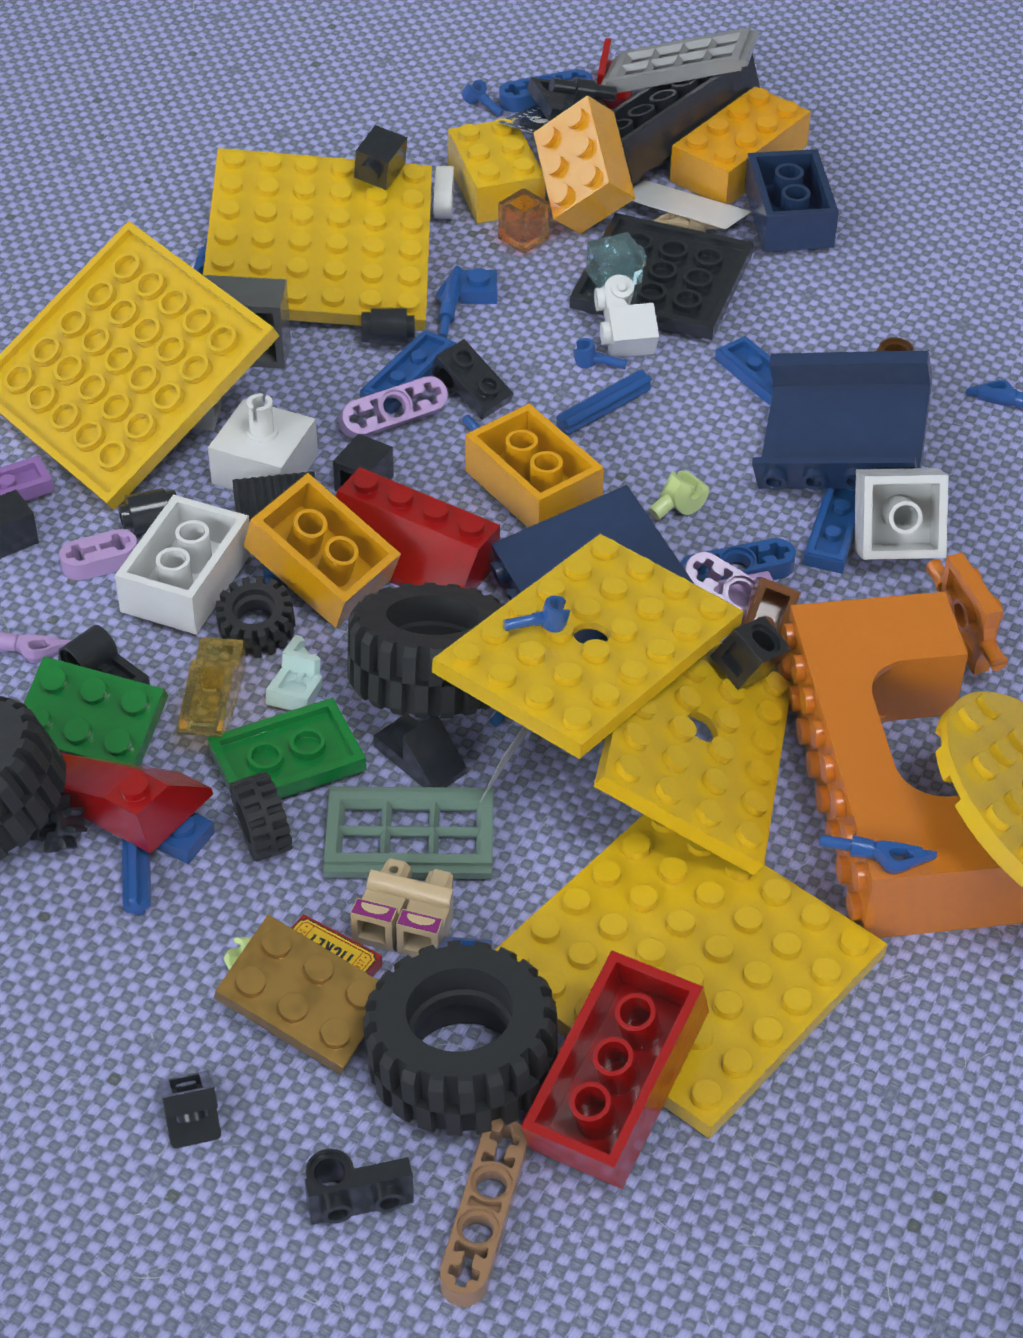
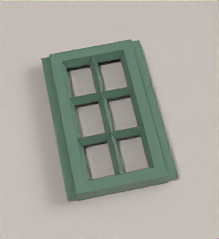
[323,786,494,879]

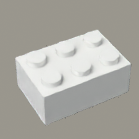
[115,495,251,635]

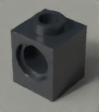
[710,616,792,690]

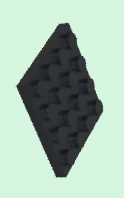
[569,213,754,340]

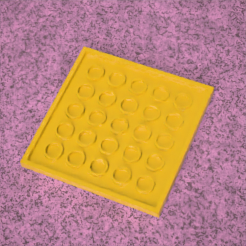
[203,148,432,331]
[0,221,279,510]
[495,814,887,1139]

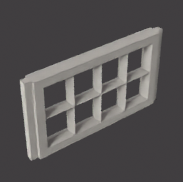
[601,27,759,93]

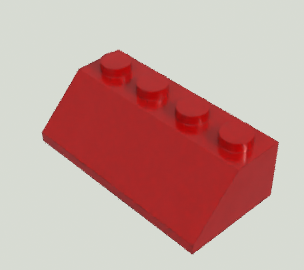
[335,467,500,589]

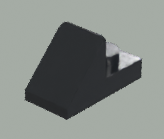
[374,714,467,787]
[159,1070,221,1148]

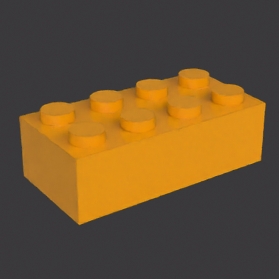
[670,86,811,205]

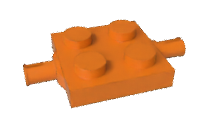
[925,552,1009,675]

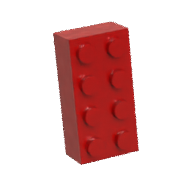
[521,950,709,1189]

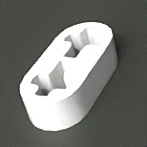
[434,166,454,219]

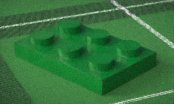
[24,656,169,765]
[207,697,367,798]

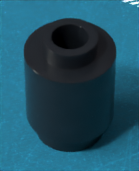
[361,308,415,346]
[118,488,177,536]

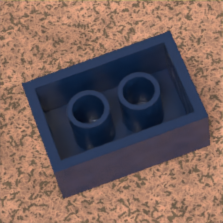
[744,149,839,252]

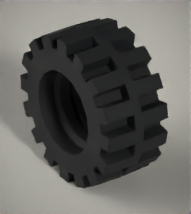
[229,771,293,862]

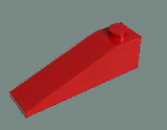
[60,753,213,854]

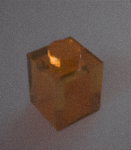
[498,188,550,254]

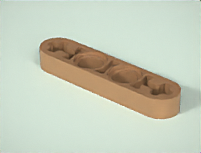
[440,1118,527,1307]

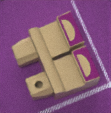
[350,858,454,957]

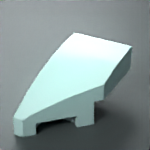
[265,635,322,711]

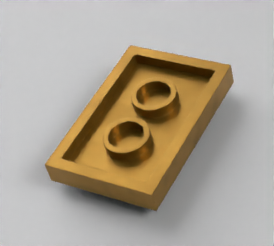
[214,914,378,1075]

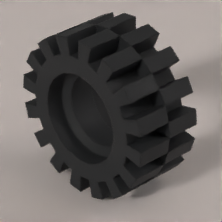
[215,576,296,658]

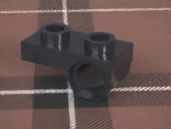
[432,339,514,419]
[58,625,150,685]
[305,1149,414,1225]

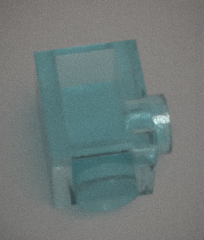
[586,232,646,288]

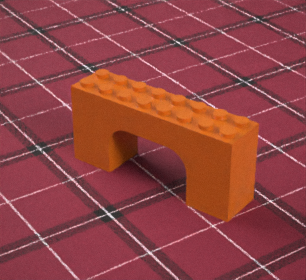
[778,592,1023,938]

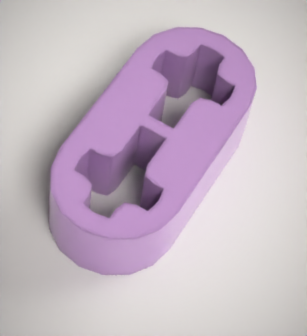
[59,529,137,581]

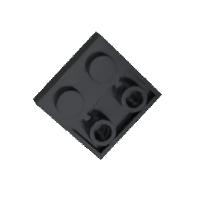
[527,77,617,121]

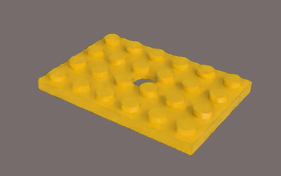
[432,534,744,759]
[594,642,792,875]

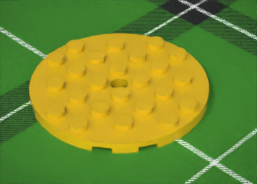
[935,691,1023,888]

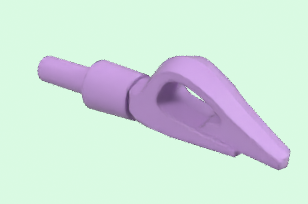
[0,632,71,663]

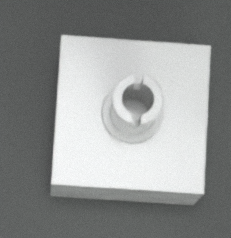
[208,393,318,490]
[854,468,949,560]

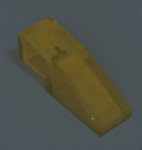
[177,637,246,737]

